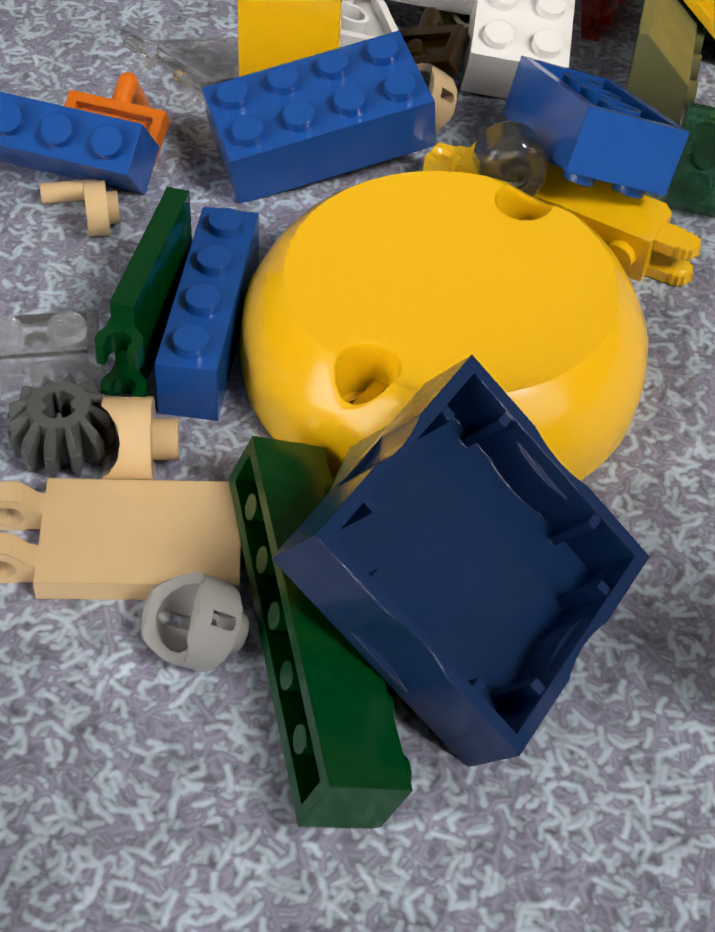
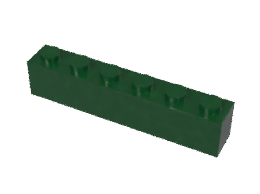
[228,436,413,829]

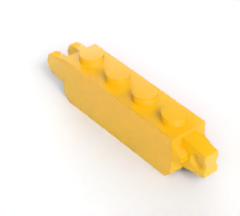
[423,136,701,287]

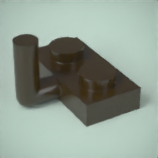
[399,7,470,75]

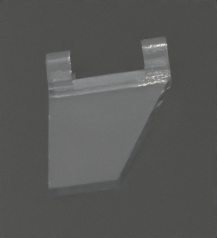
[122,34,239,111]

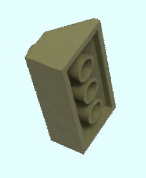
[626,0,705,125]

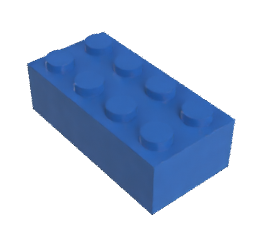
[202,31,436,203]
[502,55,690,199]

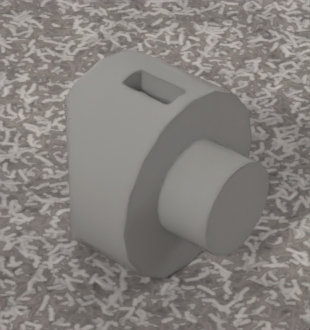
[140,572,249,672]

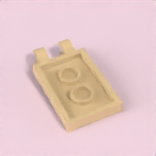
[0,478,241,600]

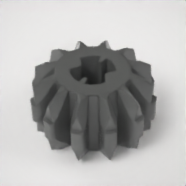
[7,373,116,478]

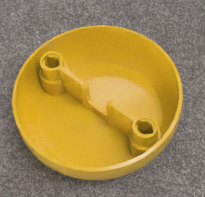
[239,171,649,481]

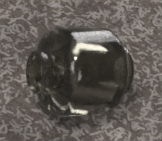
[473,120,549,196]

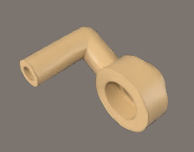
[40,179,121,237]

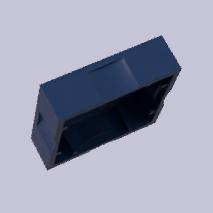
[271,355,650,767]

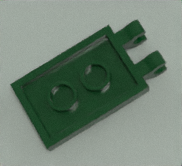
[94,187,192,397]

